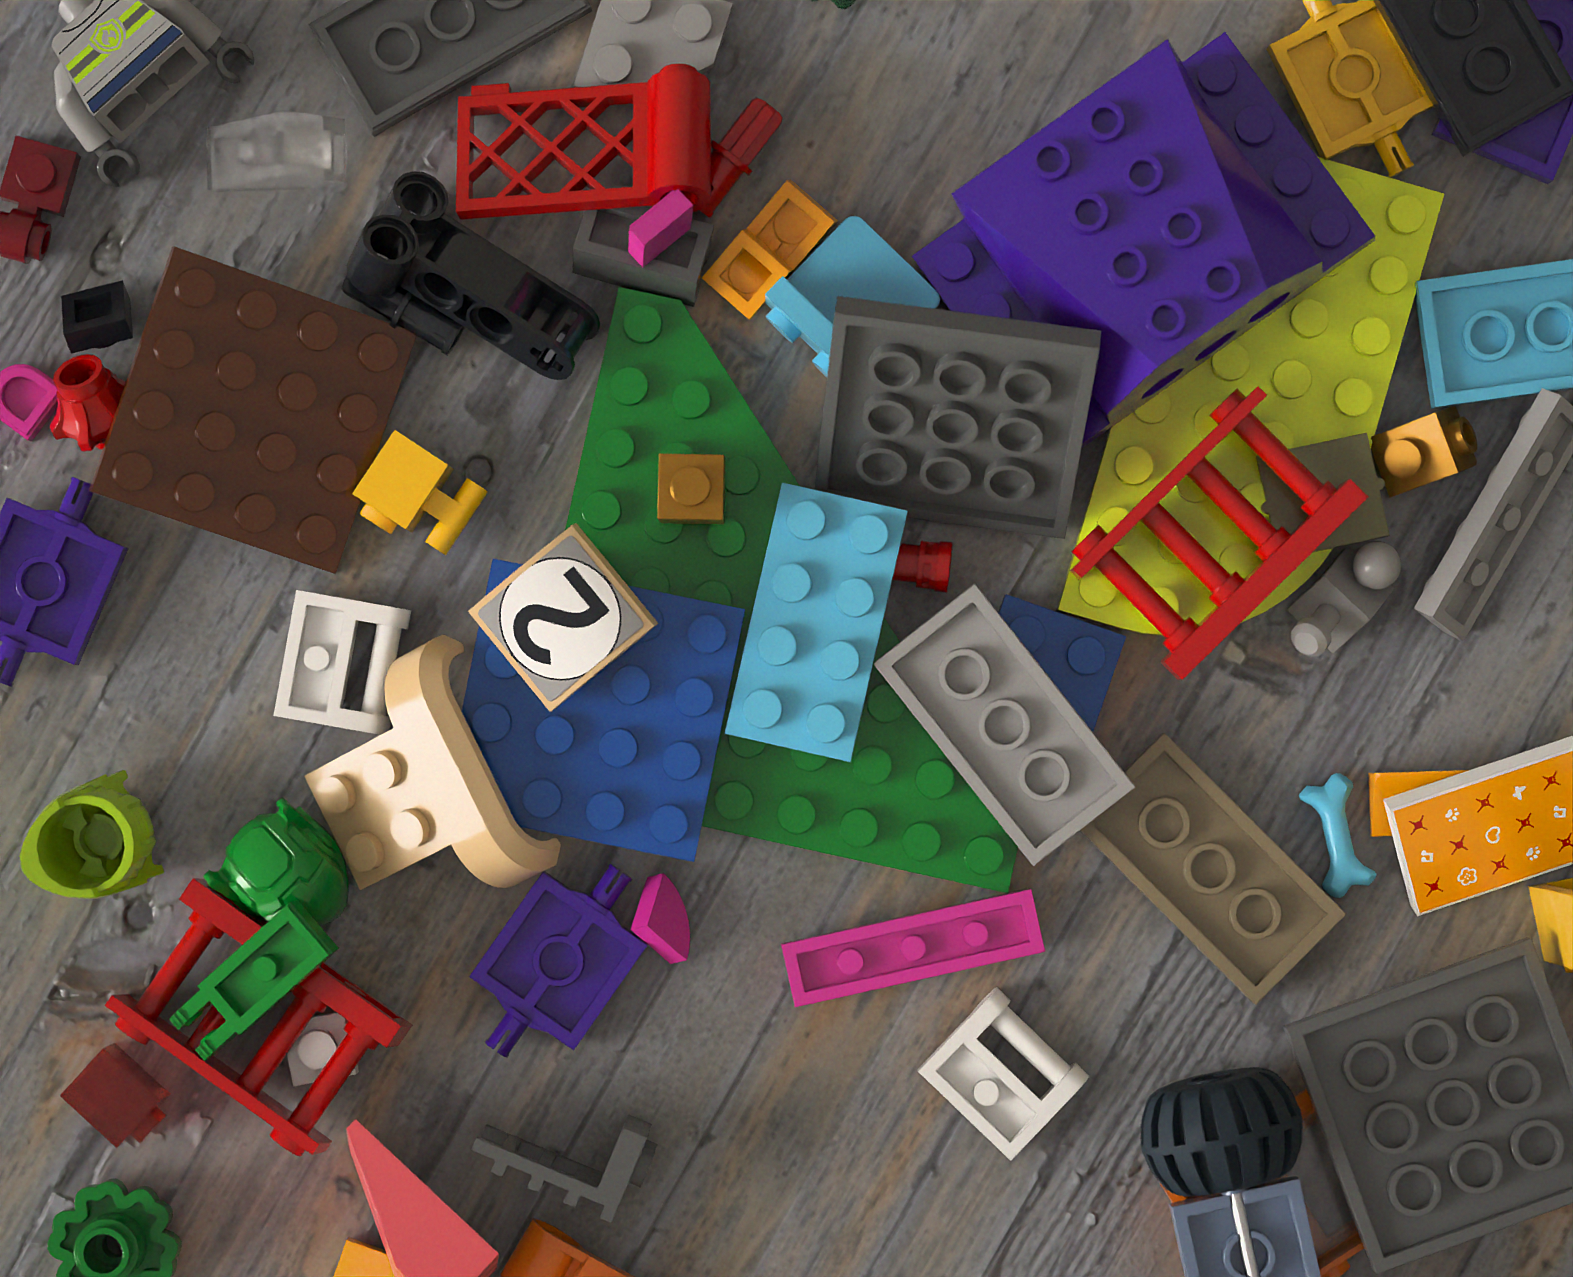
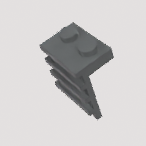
[471,1115,658,1223]

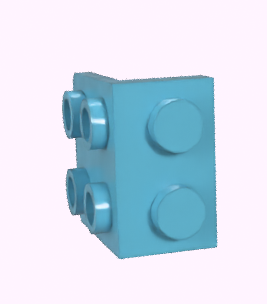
[765,216,940,377]

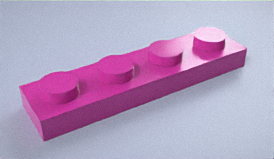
[781,888,1045,1007]

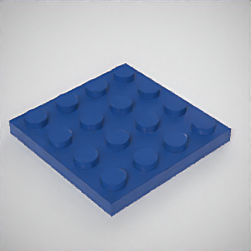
[461,559,745,862]

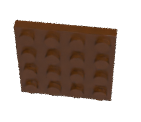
[89,246,416,574]

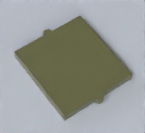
[1256,433,1390,553]

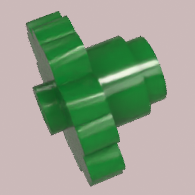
[47,1178,182,1277]

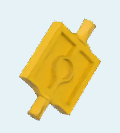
[1266,0,1434,178]

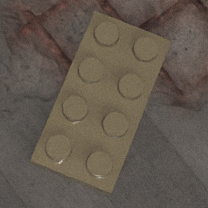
[1080,733,1346,1005]

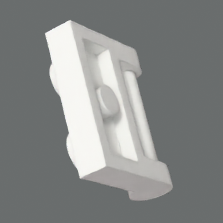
[273,590,411,735]
[917,987,1089,1161]

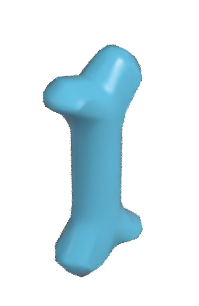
[1299,773,1377,898]

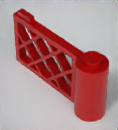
[456,64,711,220]

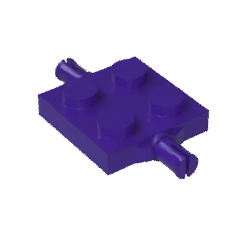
[0,477,129,687]
[469,864,648,1058]

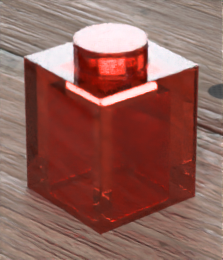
[60,1043,171,1148]

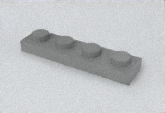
[1414,388,1573,641]

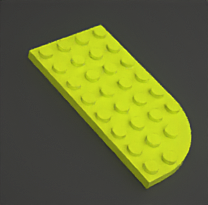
[1056,157,1444,636]

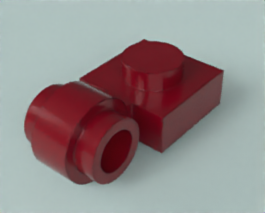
[0,136,81,264]

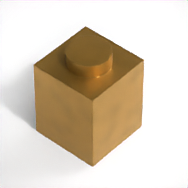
[657,454,725,524]

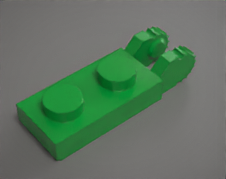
[169,899,339,1061]

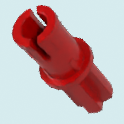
[699,97,783,219]

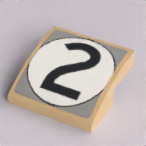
[468,523,658,712]

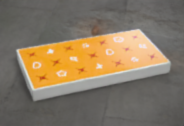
[1383,736,1573,916]

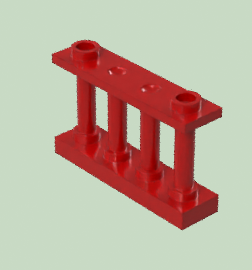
[1070,386,1368,680]
[104,878,413,1157]

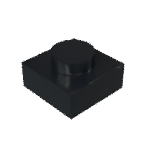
[61,280,133,354]

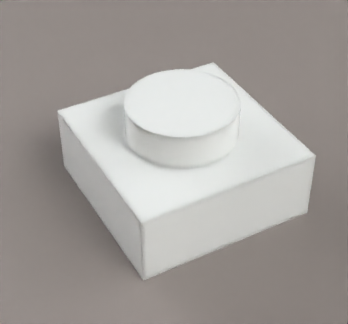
[287,1012,359,1087]

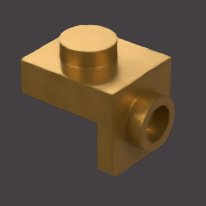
[1371,406,1477,498]

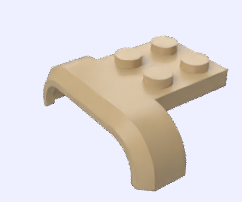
[304,635,561,890]

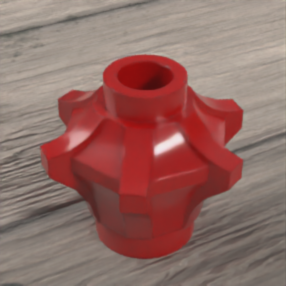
[50,354,126,452]

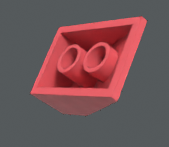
[346,1119,499,1277]

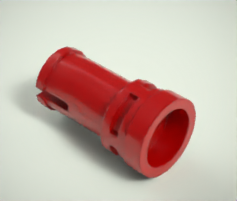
[893,541,953,593]

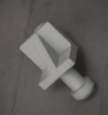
[1287,541,1401,657]

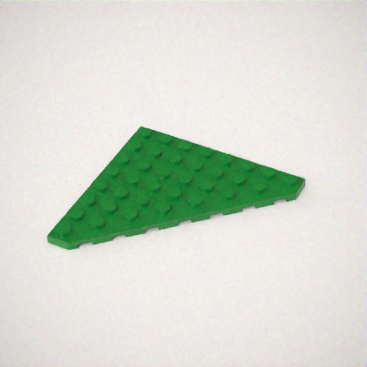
[565,287,1018,893]

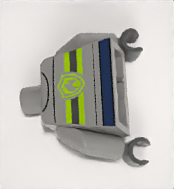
[52,0,254,187]

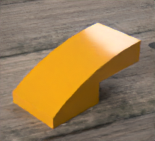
[702,179,838,320]

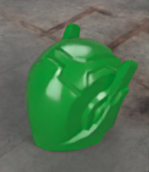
[203,797,349,926]

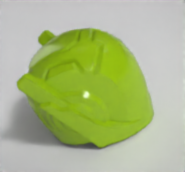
[20,770,164,899]

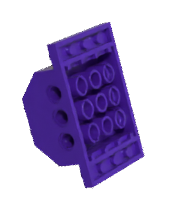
[912,32,1375,449]

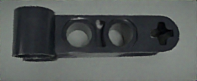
[346,171,601,380]

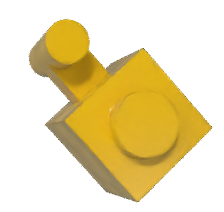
[352,430,488,555]

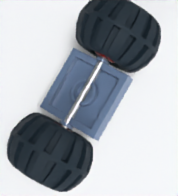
[1141,1067,1321,1277]

